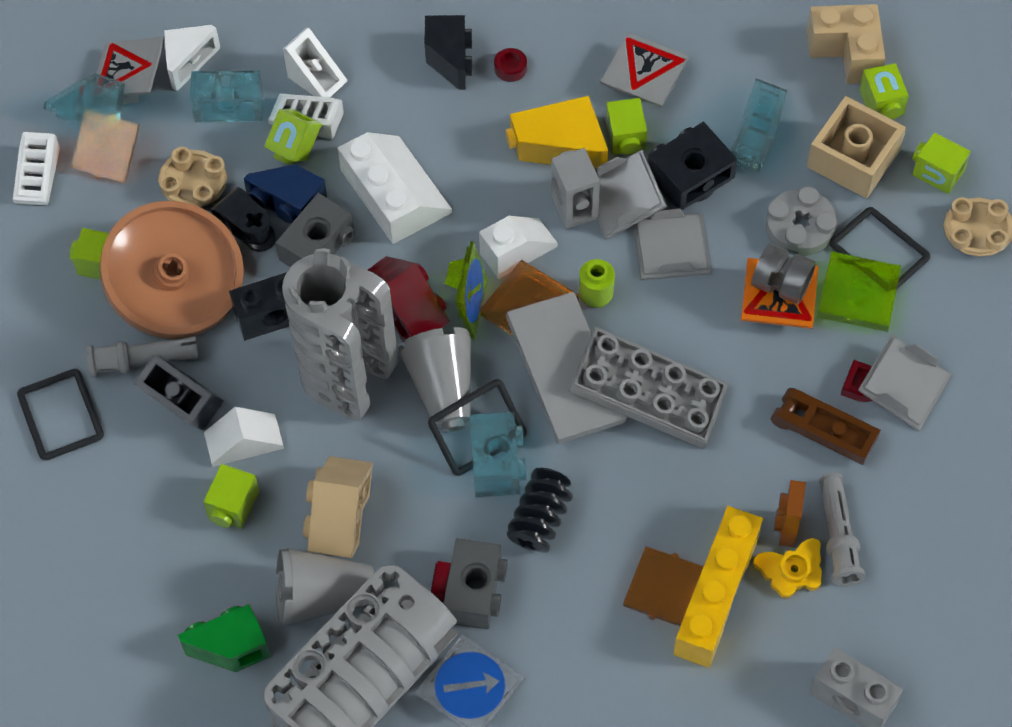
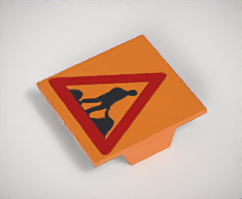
[741,258,818,329]

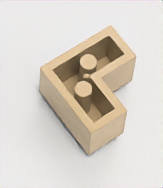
[806,4,885,84]
[303,456,373,558]

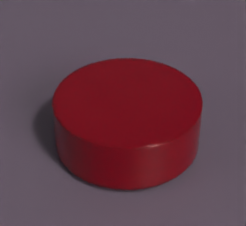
[494,48,527,82]

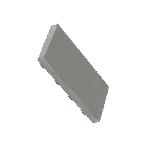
[506,292,627,445]
[569,326,728,449]

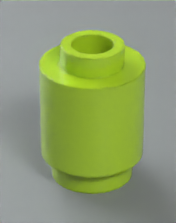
[579,259,615,308]

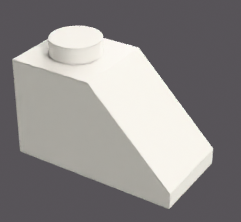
[479,216,558,279]

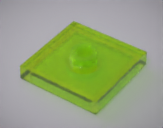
[817,251,901,332]

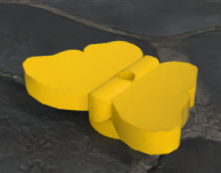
[753,538,822,599]

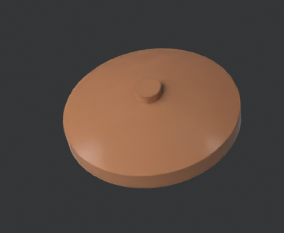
[99,201,244,339]

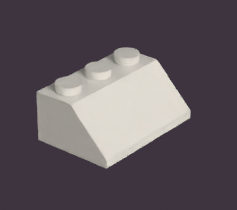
[338,132,452,244]

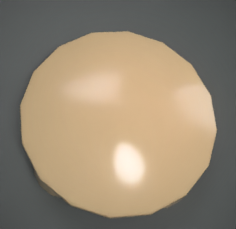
[158,147,227,207]
[943,197,1012,257]

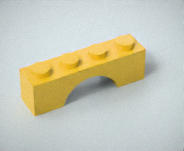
[673,505,764,668]

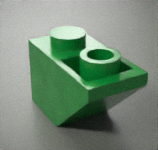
[178,604,271,672]

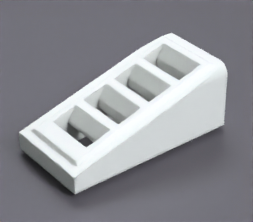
[268,93,344,140]
[13,132,60,206]

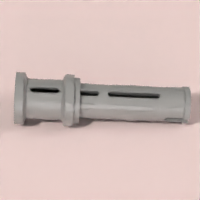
[86,336,198,377]
[819,472,866,586]

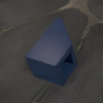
[244,164,327,223]

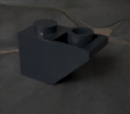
[424,15,472,90]

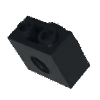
[648,121,738,210]

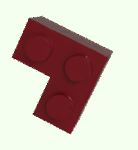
[368,256,451,343]

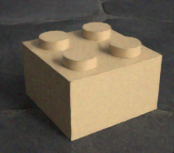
[807,96,906,199]

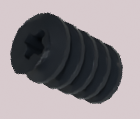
[507,467,573,553]

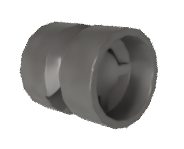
[751,243,816,305]

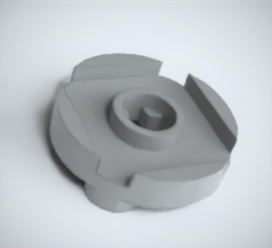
[766,186,837,256]

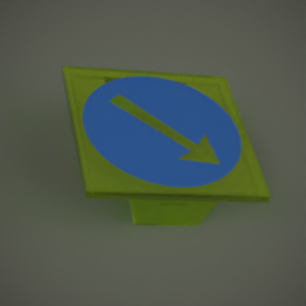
[445,241,488,340]

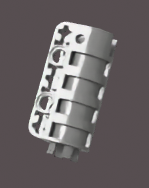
[282,248,399,421]
[263,565,458,727]

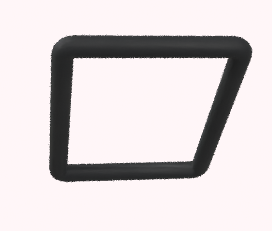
[830,207,930,293]
[17,369,104,460]
[428,379,527,476]

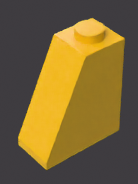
[505,95,608,170]

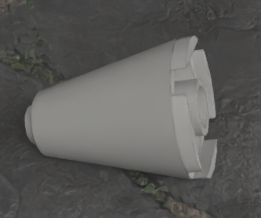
[398,327,471,433]
[276,548,375,625]

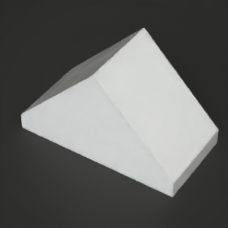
[164,25,220,91]
[283,28,348,97]
[204,407,284,467]

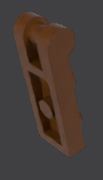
[771,388,881,465]

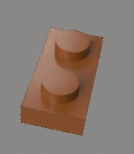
[774,480,806,548]

